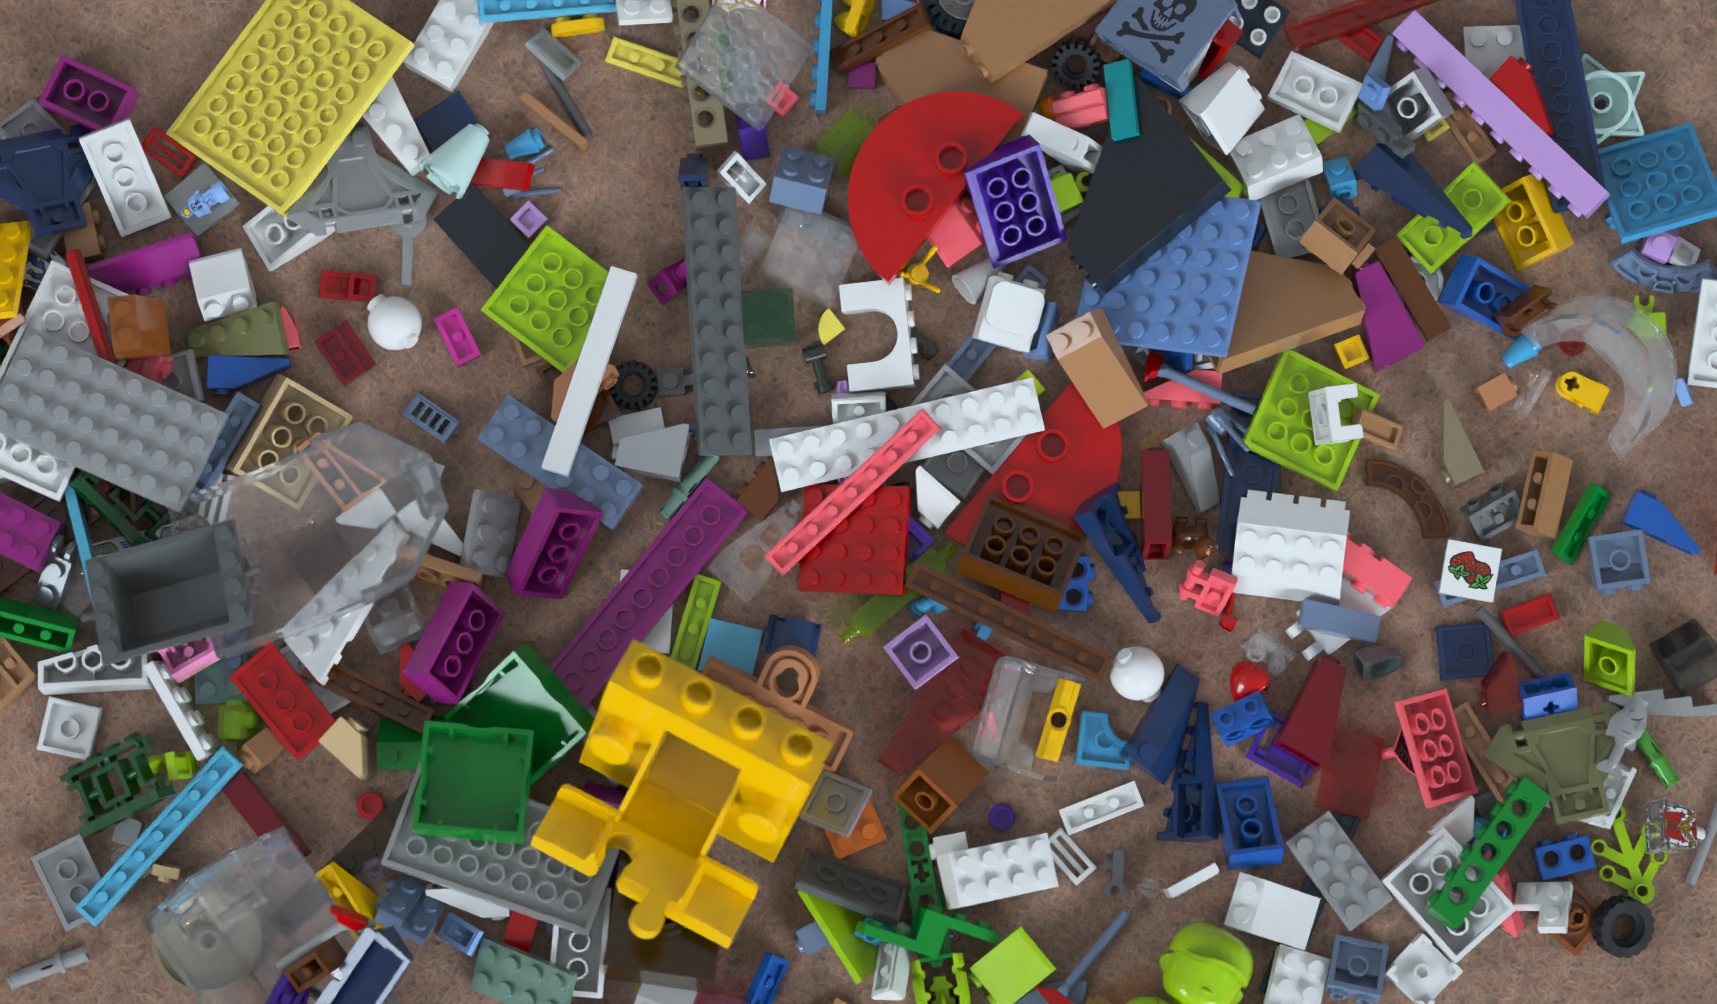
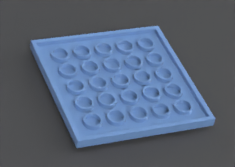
[1076,197,1261,358]

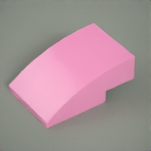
[157,635,225,683]

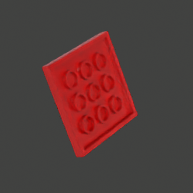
[798,484,911,596]

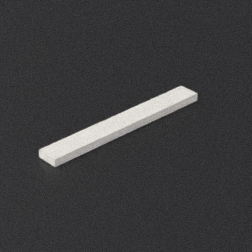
[541,266,638,477]

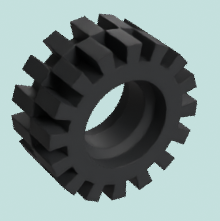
[1051,38,1102,90]
[609,360,658,410]

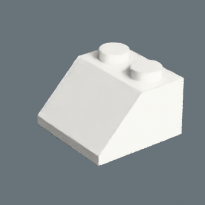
[189,248,257,322]

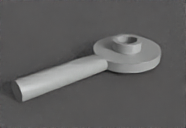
[390,201,427,286]

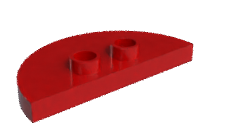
[848,91,1023,286]
[944,382,1122,547]

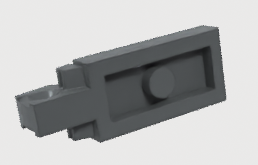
[1357,101,1415,158]

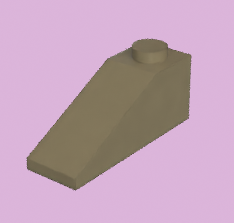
[1439,399,1485,487]

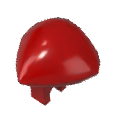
[1229,660,1269,702]

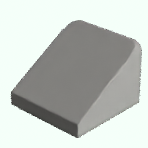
[111,818,146,847]

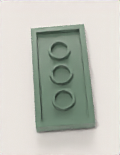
[470,936,578,1004]

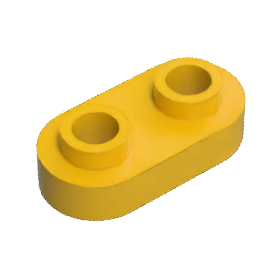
[551,14,605,37]

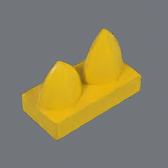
[833,0,876,38]

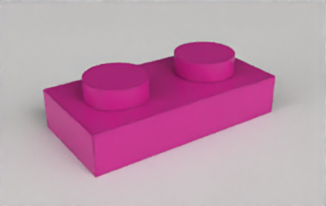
[434,307,482,368]

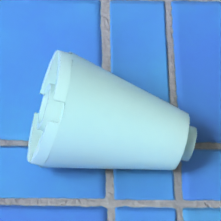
[419,123,490,199]

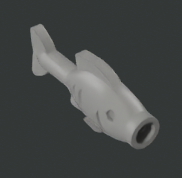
[1595,696,1649,780]

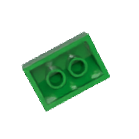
[377,716,447,771]

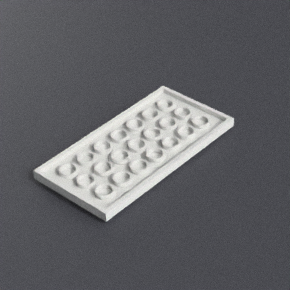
[0,260,128,502]

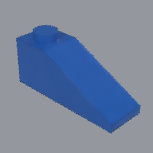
[207,355,293,396]
[1620,490,1701,557]

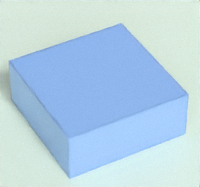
[1672,378,1695,407]

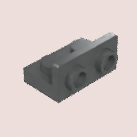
[1460,482,1521,543]

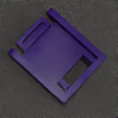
[1245,709,1314,788]

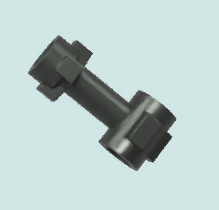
[802,342,834,395]

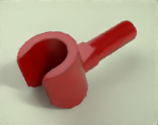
[1219,592,1238,632]

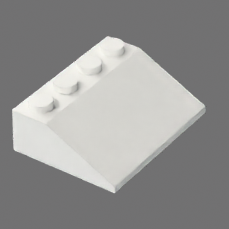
[1380,827,1517,963]

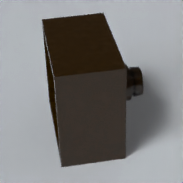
[603,857,720,993]

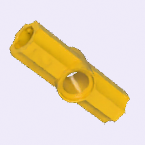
[1035,678,1081,763]

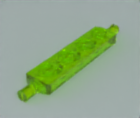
[839,542,957,645]

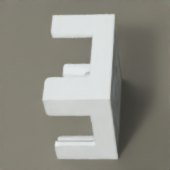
[1308,384,1363,446]
[1385,933,1463,1004]

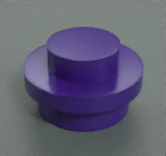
[988,804,1016,831]

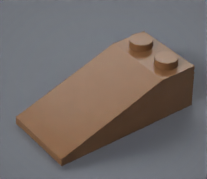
[1046,308,1149,429]

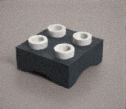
[1228,0,1290,59]

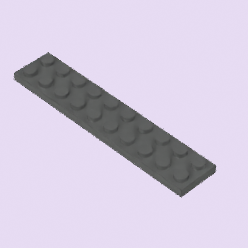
[681,187,752,456]

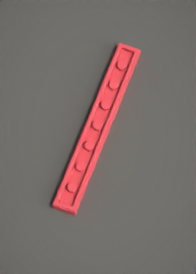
[764,408,941,576]

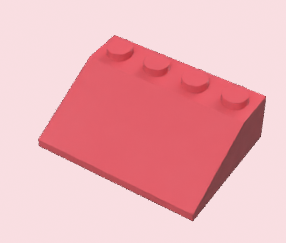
[1394,688,1478,809]

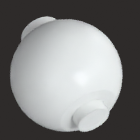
[367,294,422,350]
[1110,646,1164,702]

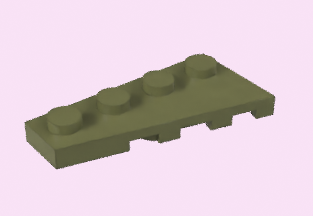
[184,302,290,357]

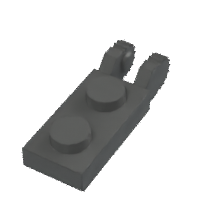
[33,534,78,611]

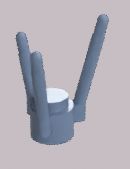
[503,147,562,200]
[1205,407,1250,477]

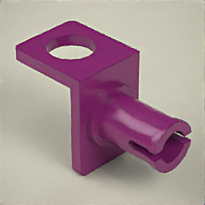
[648,258,687,305]

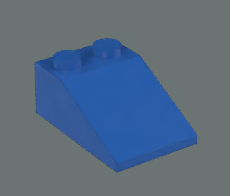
[1438,254,1530,340]
[1215,777,1284,870]

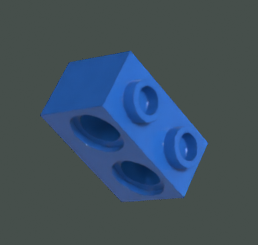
[1057,556,1095,613]
[1210,691,1277,747]
[1531,832,1596,881]

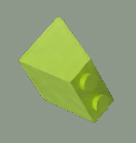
[969,926,1056,1004]

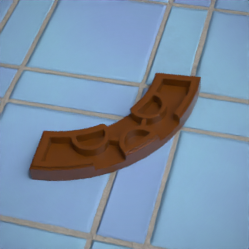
[1365,459,1450,538]

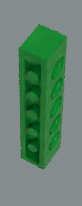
[1425,777,1551,930]

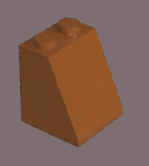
[107,295,171,362]
[892,736,989,834]

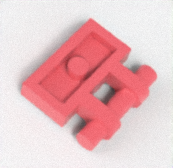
[1178,560,1238,617]

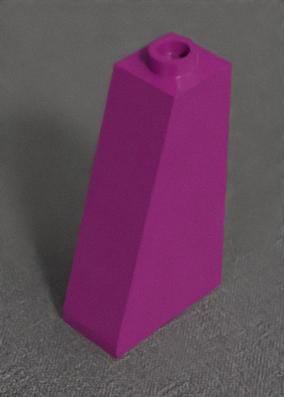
[1352,260,1425,373]

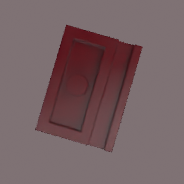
[314,320,377,387]

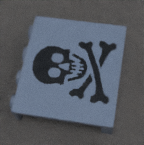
[1095,0,1242,92]

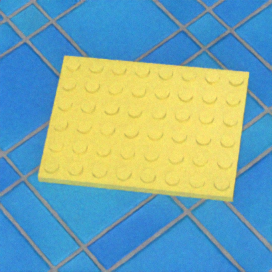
[166,0,415,218]

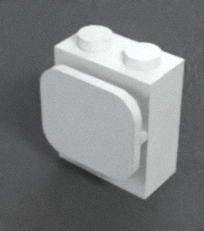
[972,272,1046,353]

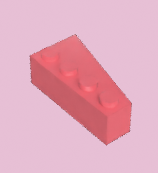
[1342,532,1412,609]

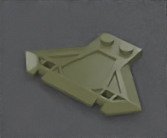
[1482,702,1621,825]

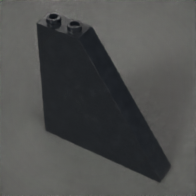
[1067,70,1231,293]

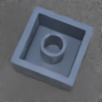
[769,145,836,215]

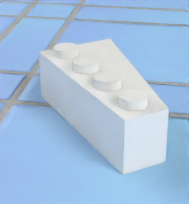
[362,76,430,176]
[38,645,153,695]

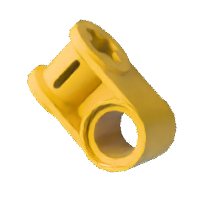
[1555,372,1610,414]

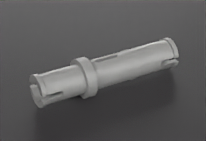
[7,945,90,990]

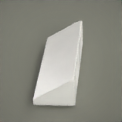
[871,922,912,1000]

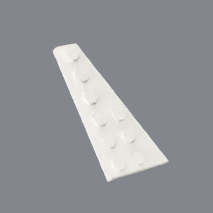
[279,519,414,686]

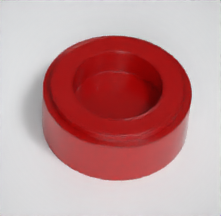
[357,792,385,819]

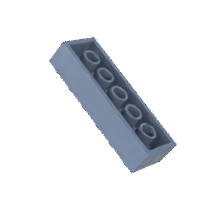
[477,395,644,532]

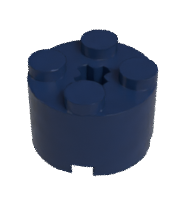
[763,614,822,657]

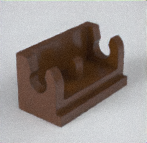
[1494,285,1557,337]

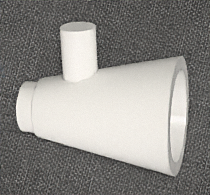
[952,258,1006,305]

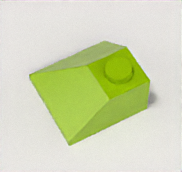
[1584,620,1636,697]

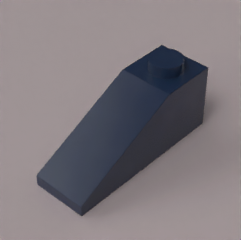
[678,153,708,189]

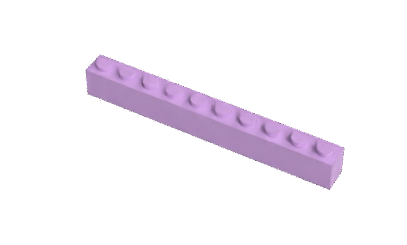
[1392,10,1610,219]

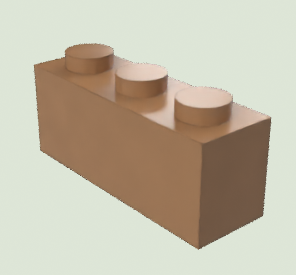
[1515,450,1573,539]

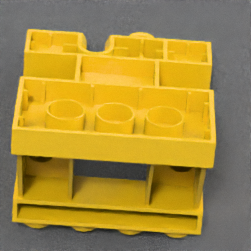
[530,639,833,949]

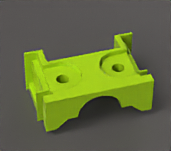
[129,751,198,787]

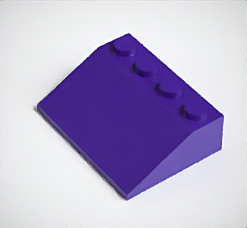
[964,134,1068,269]

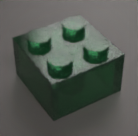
[741,288,796,349]

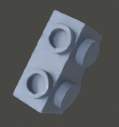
[1587,529,1651,596]
[374,872,447,946]
[1324,934,1389,1004]

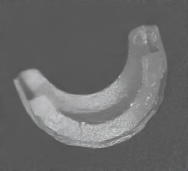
[1521,295,1678,459]

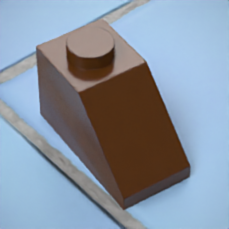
[283,936,347,993]

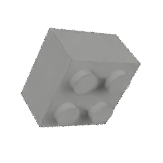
[1382,67,1455,141]

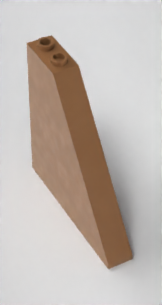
[960,0,1118,84]
[875,30,1048,199]
[1207,251,1365,375]

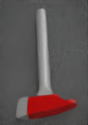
[275,905,376,970]

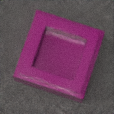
[848,62,876,90]

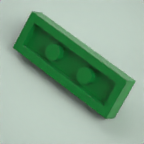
[1551,482,1611,566]

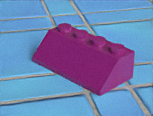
[87,232,204,297]
[504,488,604,599]

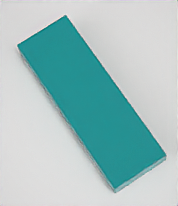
[1104,59,1140,141]

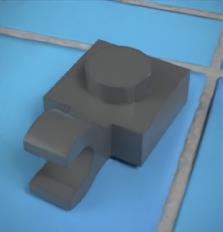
[657,367,693,397]
[1103,850,1125,897]

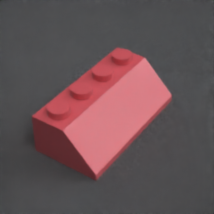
[927,190,986,268]

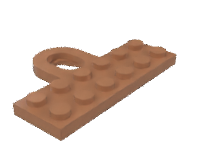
[701,645,857,773]

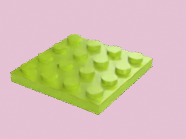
[481,225,609,373]
[1243,349,1380,492]

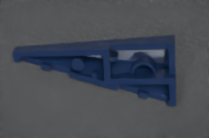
[1353,143,1473,239]
[1073,482,1161,623]
[1157,701,1219,843]

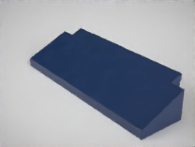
[315,926,414,1004]

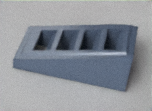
[1362,35,1394,83]
[402,392,462,445]

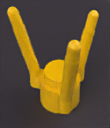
[899,245,941,293]

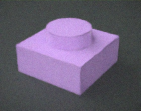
[510,200,548,239]

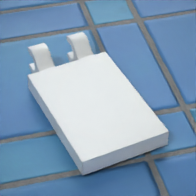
[1285,576,1391,661]

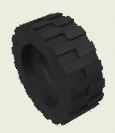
[1591,895,1655,958]

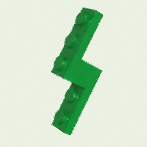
[855,904,1000,959]

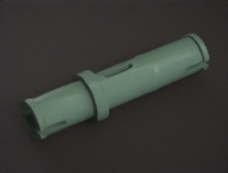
[657,456,720,522]

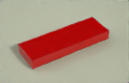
[469,158,535,191]

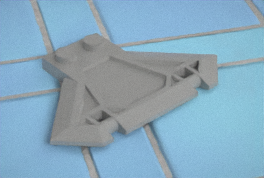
[286,126,439,236]

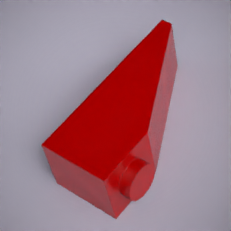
[1489,56,1555,136]

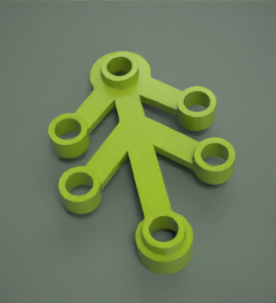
[1590,805,1667,904]

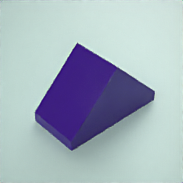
[734,104,770,161]

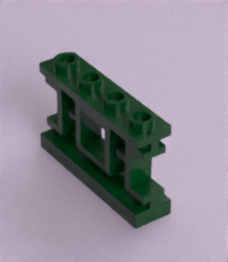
[68,470,195,547]
[60,732,176,838]

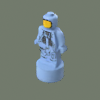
[181,180,231,218]

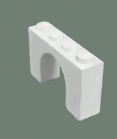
[839,278,920,393]

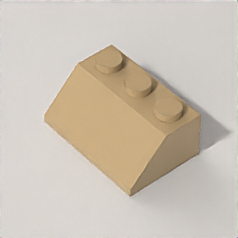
[319,717,372,780]

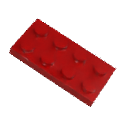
[229,642,336,761]

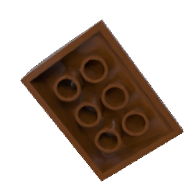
[955,493,1087,613]

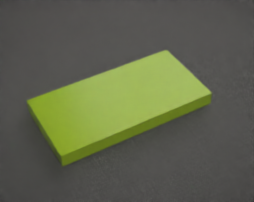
[1395,161,1512,275]
[797,890,880,984]

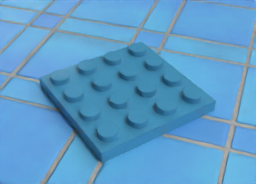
[1599,122,1717,244]

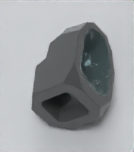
[1353,645,1402,680]

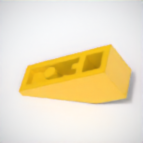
[314,862,384,941]

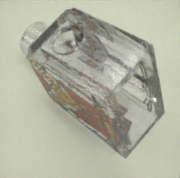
[1644,798,1705,855]

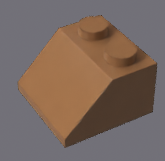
[1299,197,1377,275]

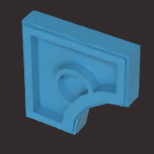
[1075,710,1130,770]

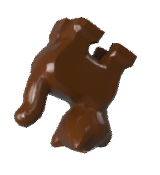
[1172,517,1217,561]

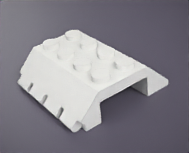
[1232,490,1350,606]

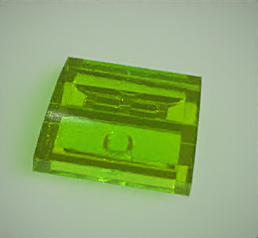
[814,108,874,179]

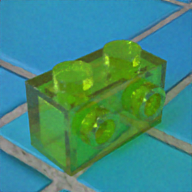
[218,700,258,740]

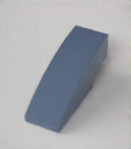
[1297,599,1380,644]

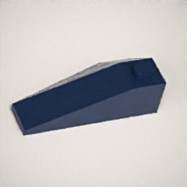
[1119,664,1200,785]

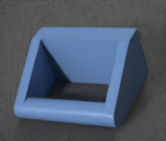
[1022,302,1061,362]

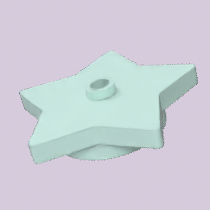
[1582,53,1645,145]

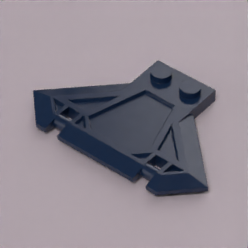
[0,125,94,238]

